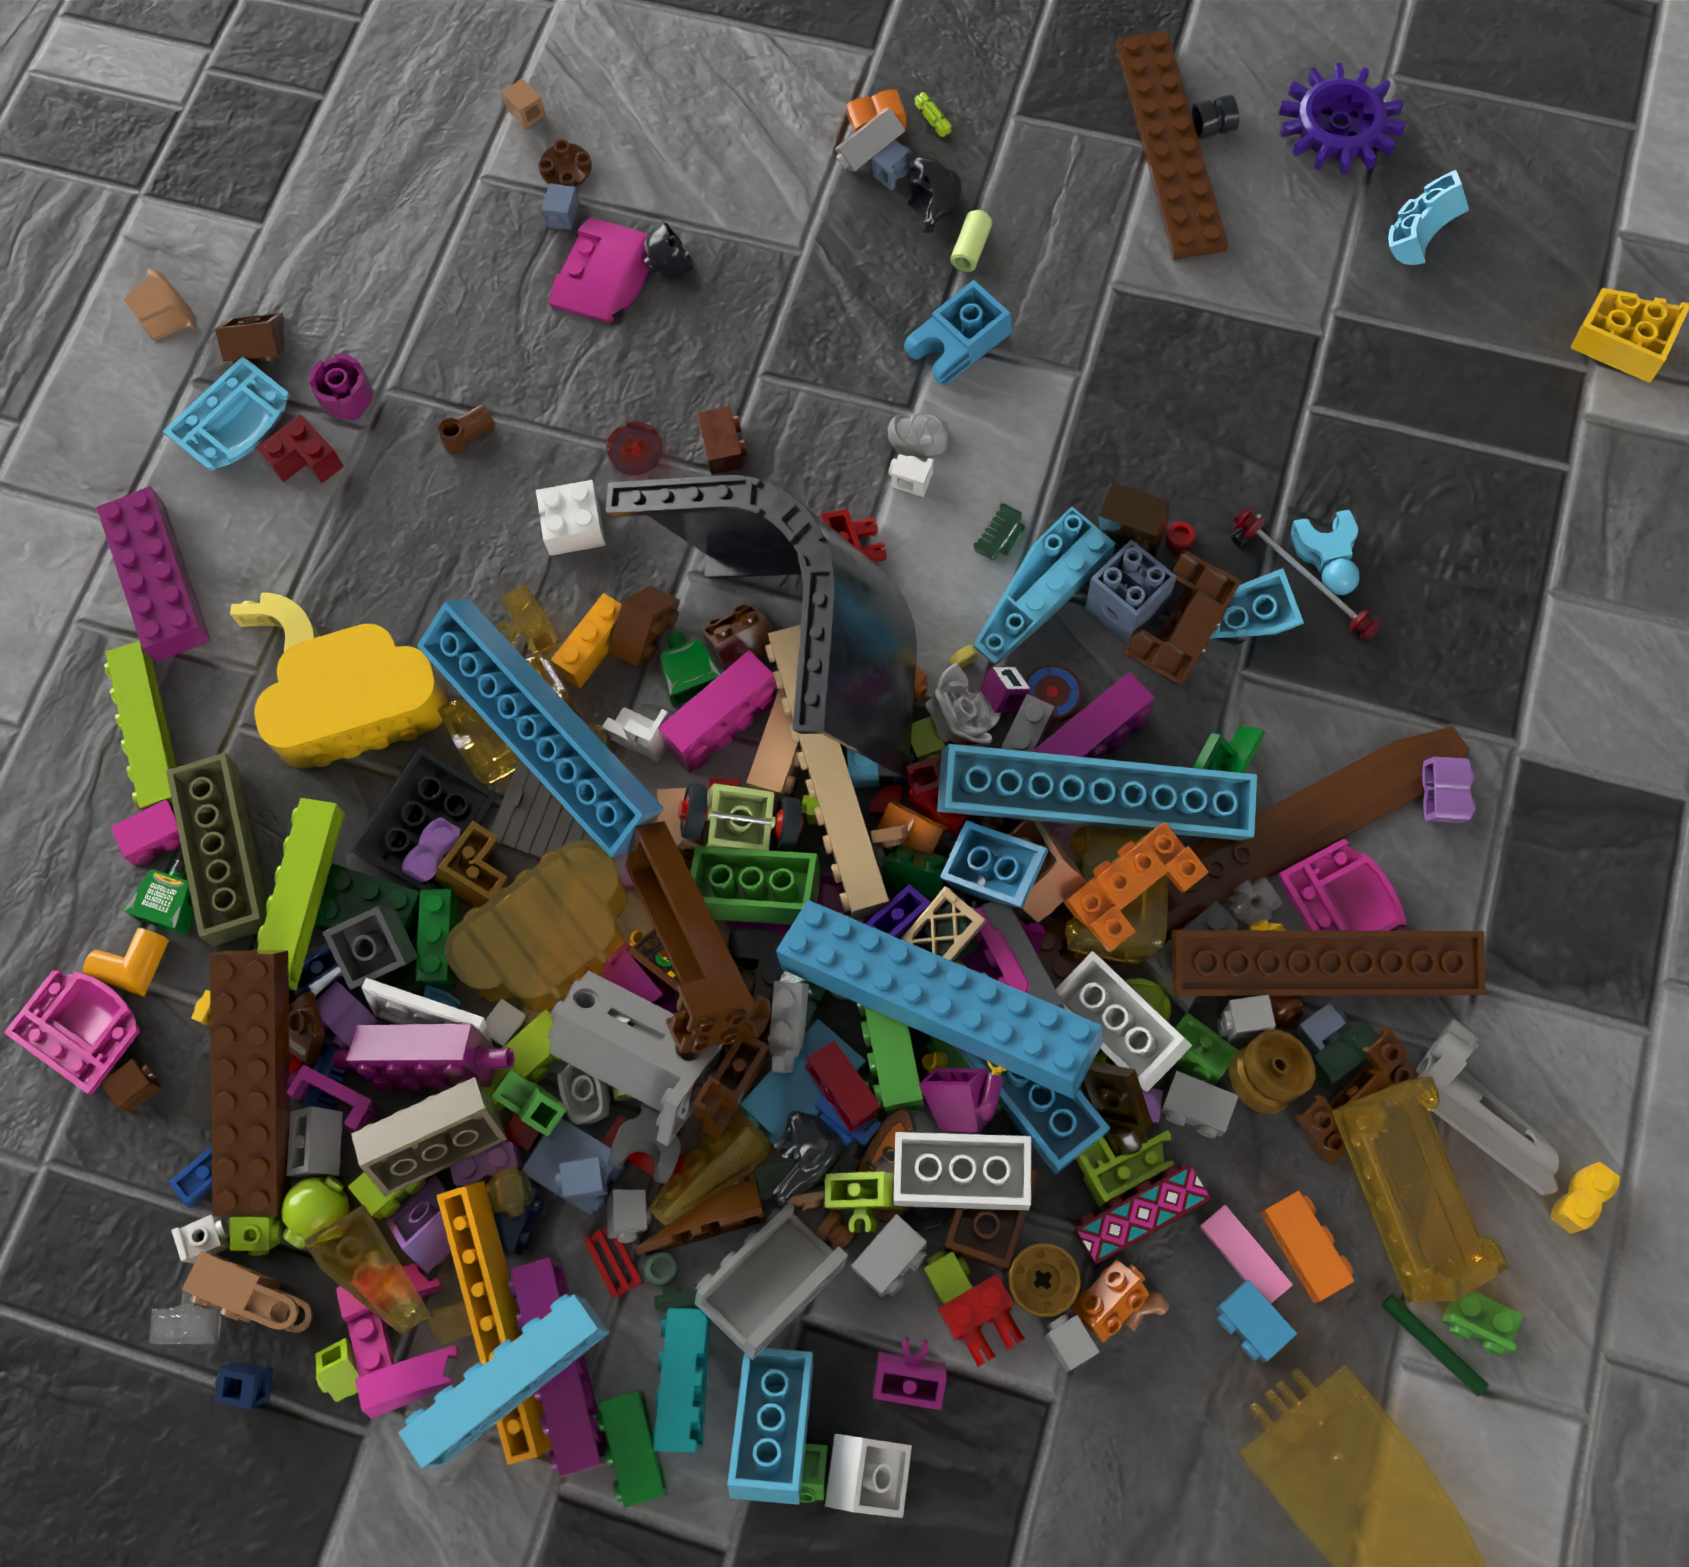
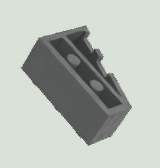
[1142,901,1239,1016]

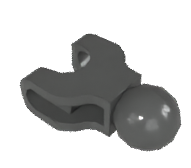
[607,1101,681,1185]

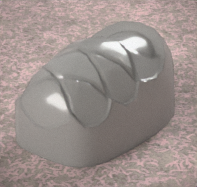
[888,413,949,457]
[558,1063,610,1125]

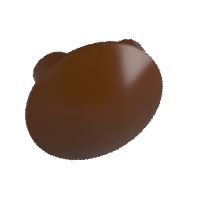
[538,139,592,187]

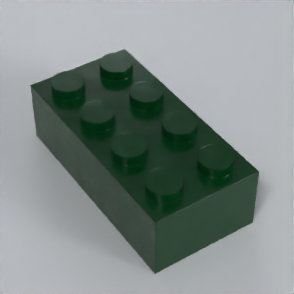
[314,863,420,943]

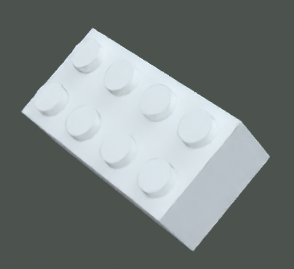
[1056,951,1192,1092]
[893,1132,1031,1210]

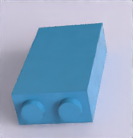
[740,1019,867,1151]

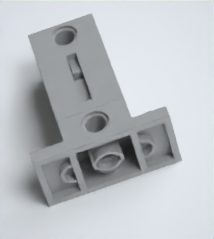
[548,971,727,1146]

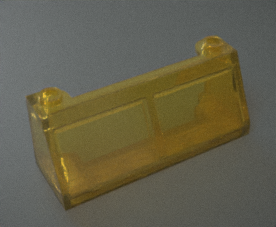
[1332,1076,1509,1302]

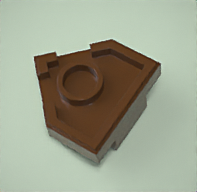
[289,992,325,1064]

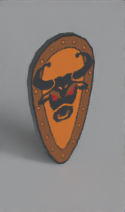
[856,1108,917,1223]

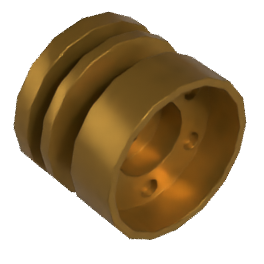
[1006,1243,1081,1317]

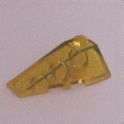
[648,1111,774,1226]
[304,1205,431,1335]

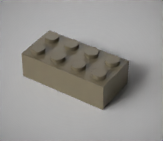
[351,1077,507,1197]

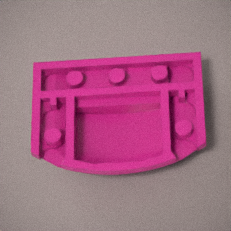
[548,217,650,323]
[1278,839,1407,931]
[4,971,140,1095]

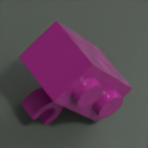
[873,1336,947,1410]

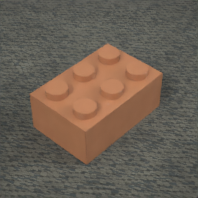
[1008,820,1086,923]

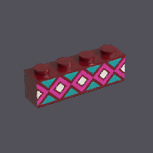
[1073,1163,1211,1267]

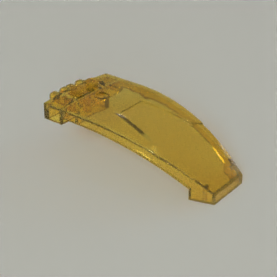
[1239,1365,1486,1567]

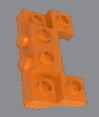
[1063,822,1209,952]

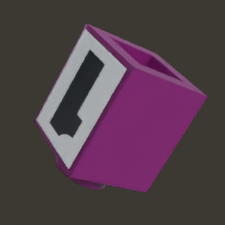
[980,666,1031,713]

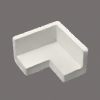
[602,707,670,763]

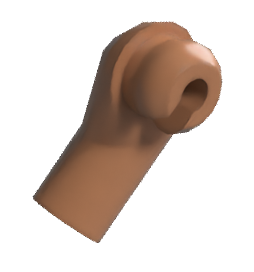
[1122,1292,1169,1331]

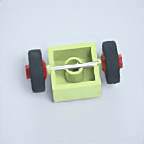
[678,783,803,852]

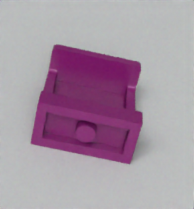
[286,1065,380,1131]

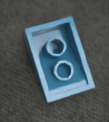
[940,821,1049,908]

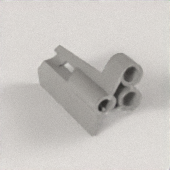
[1416,1018,1559,1195]

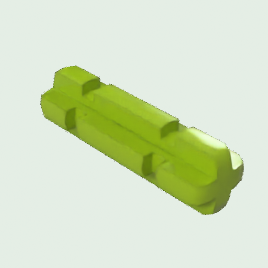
[915,92,952,137]

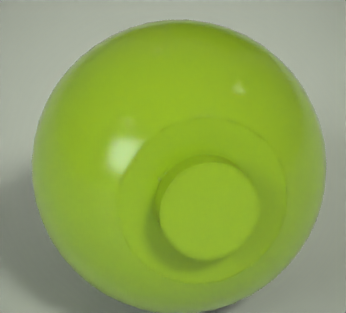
[281,1175,349,1249]

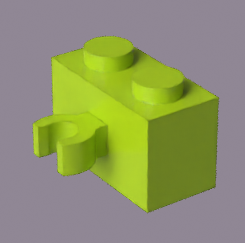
[825,1172,902,1233]

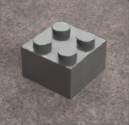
[322,901,418,990]

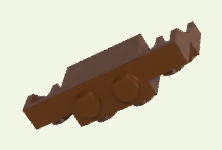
[1123,550,1242,686]
[690,995,772,1140]
[1294,1028,1419,1165]

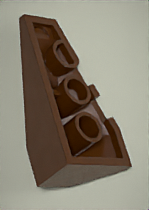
[636,1176,767,1257]

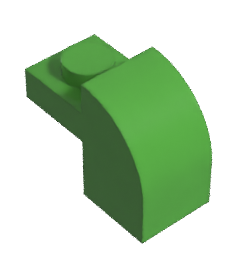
[490,1069,567,1137]

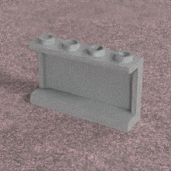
[695,1204,848,1360]

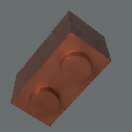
[697,406,747,475]

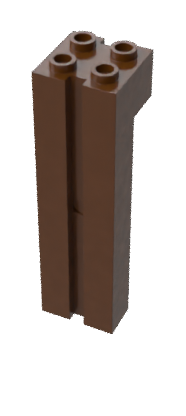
[625,821,754,1054]

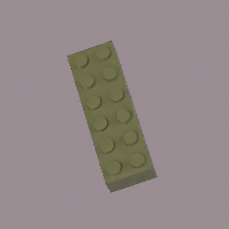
[166,753,267,947]

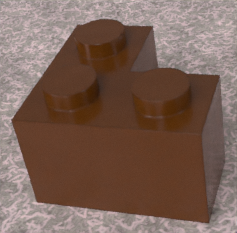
[608,585,680,667]

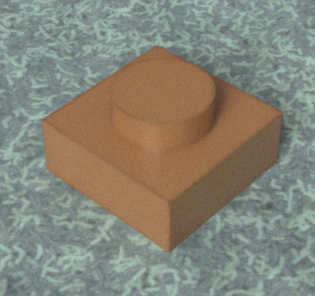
[870,824,909,848]

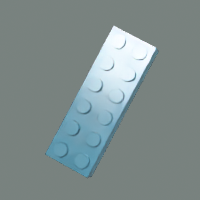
[398,1294,610,1469]

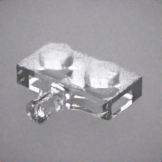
[149,1285,221,1344]

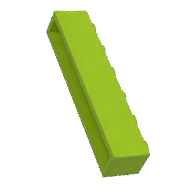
[105,641,177,811]
[257,798,345,991]

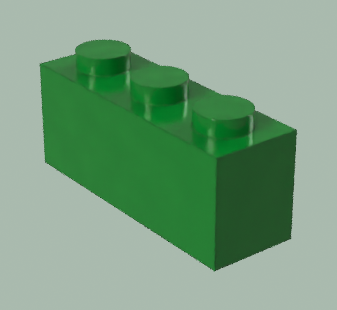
[415,889,460,989]
[596,1390,669,1508]

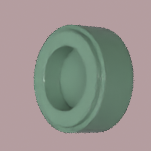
[644,1251,679,1286]

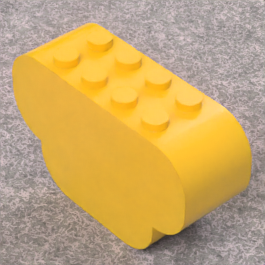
[254,624,449,769]

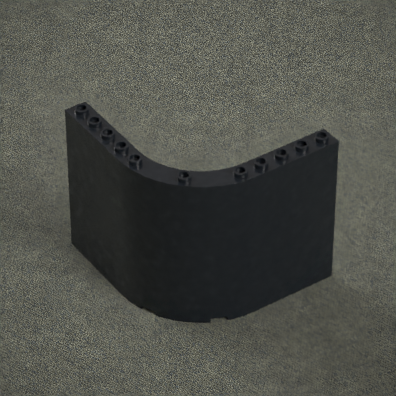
[605,475,917,777]

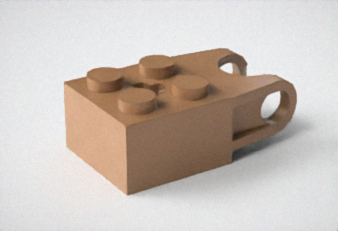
[182,1251,314,1333]

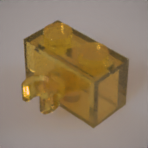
[495,583,559,656]

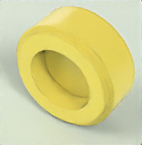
[948,644,979,669]

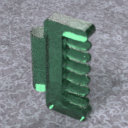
[973,503,1025,560]

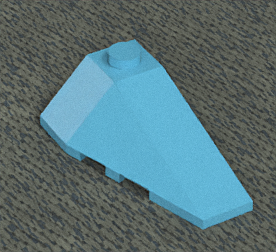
[1170,568,1304,639]

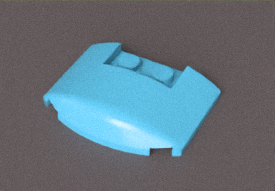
[163,356,290,471]

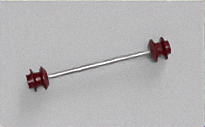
[1233,507,1381,641]

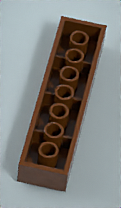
[210,950,291,1217]

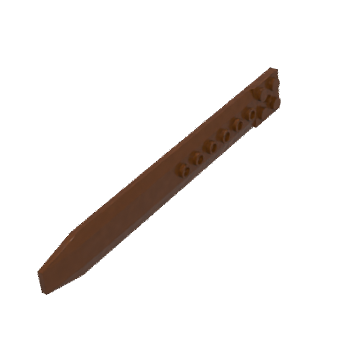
[1039,726,1470,989]

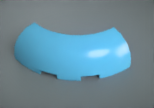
[1388,170,1469,265]

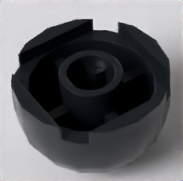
[644,221,695,278]

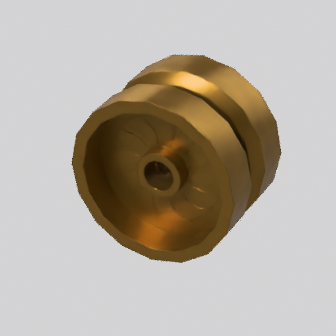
[1229,1029,1315,1114]

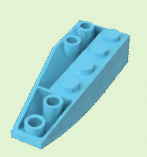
[973,507,1116,666]

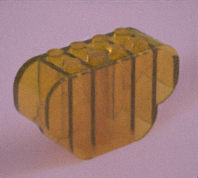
[445,840,627,1012]

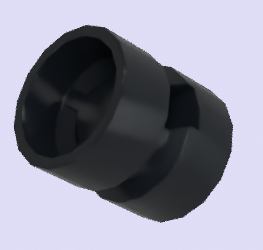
[1191,94,1239,139]

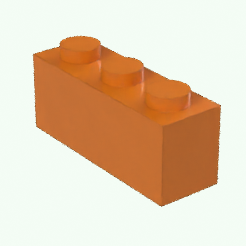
[1259,1191,1355,1303]

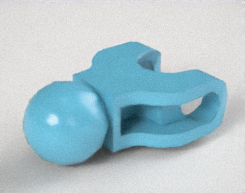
[1291,510,1360,595]

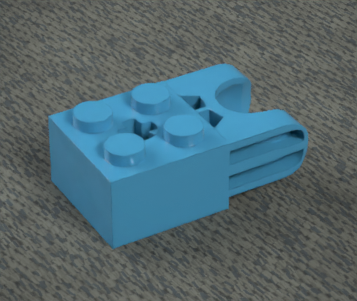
[904,280,1013,386]

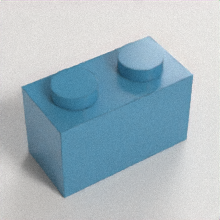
[1215,1280,1297,1363]

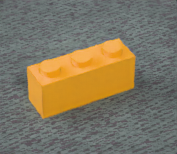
[550,593,622,689]

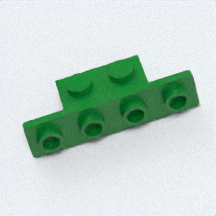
[1193,726,1265,773]

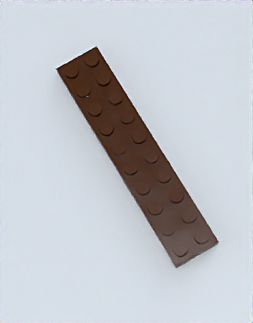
[1115,31,1228,260]
[1172,930,1485,996]

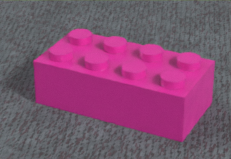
[658,650,777,774]

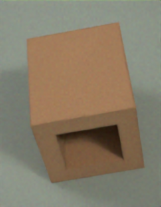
[501,78,546,129]

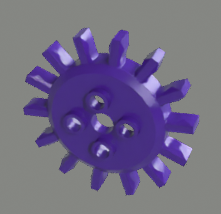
[1279,63,1406,174]

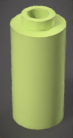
[950,210,993,272]

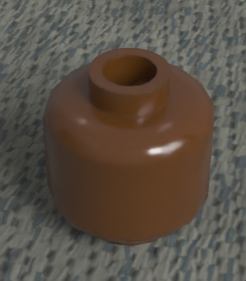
[1269,996,1303,1028]

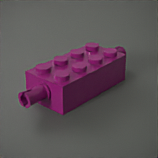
[332,1024,515,1091]

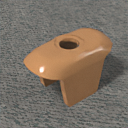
[124,268,196,341]

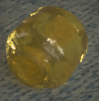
[486,1166,534,1218]

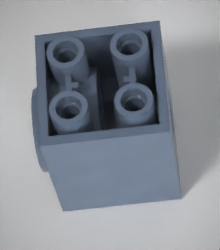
[1085,539,1177,645]

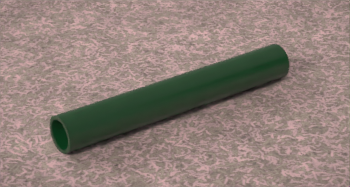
[1381,1294,1489,1397]

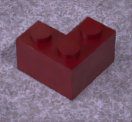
[256,414,344,483]

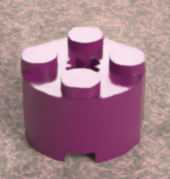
[309,354,374,421]

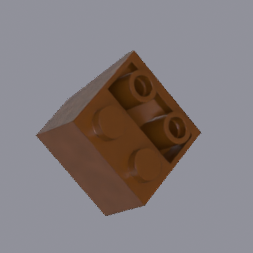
[701,604,773,671]

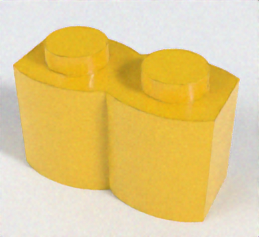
[1550,1161,1620,1234]

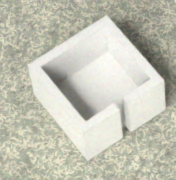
[536,480,606,556]

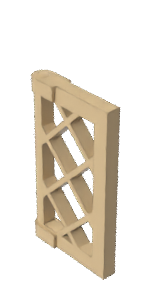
[901,886,987,961]

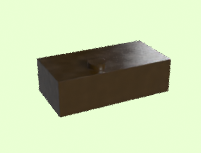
[1098,481,1170,556]

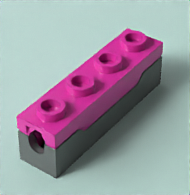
[974,901,1065,1009]

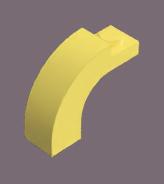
[230,593,320,652]

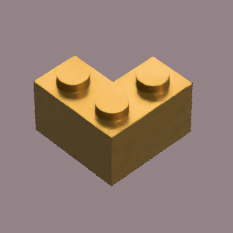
[434,821,508,914]

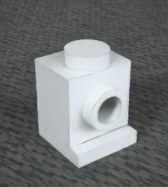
[888,454,934,497]
[172,1215,230,1264]

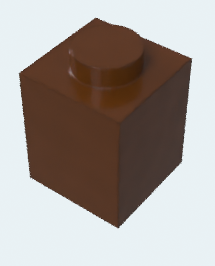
[100,1059,161,1113]

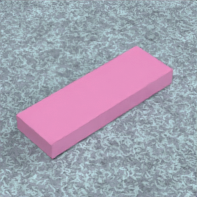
[1199,1205,1293,1304]

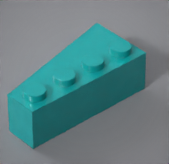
[653,1308,711,1453]

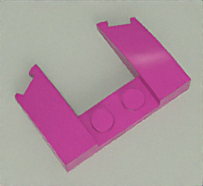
[336,1263,459,1419]

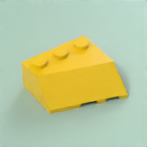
[1570,288,1689,383]

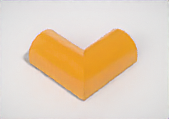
[83,928,169,997]

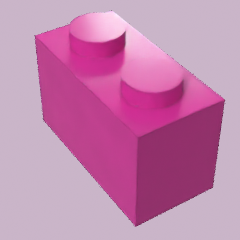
[111,799,181,866]

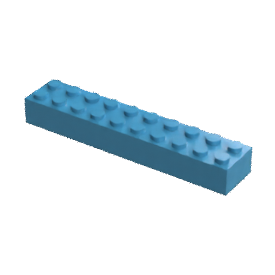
[417,599,664,858]
[776,900,1102,1099]

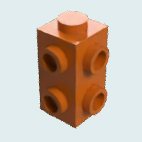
[1070,1259,1150,1343]

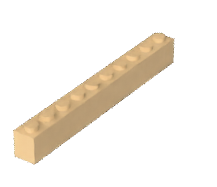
[765,624,889,920]

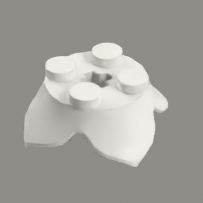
[926,663,1001,745]

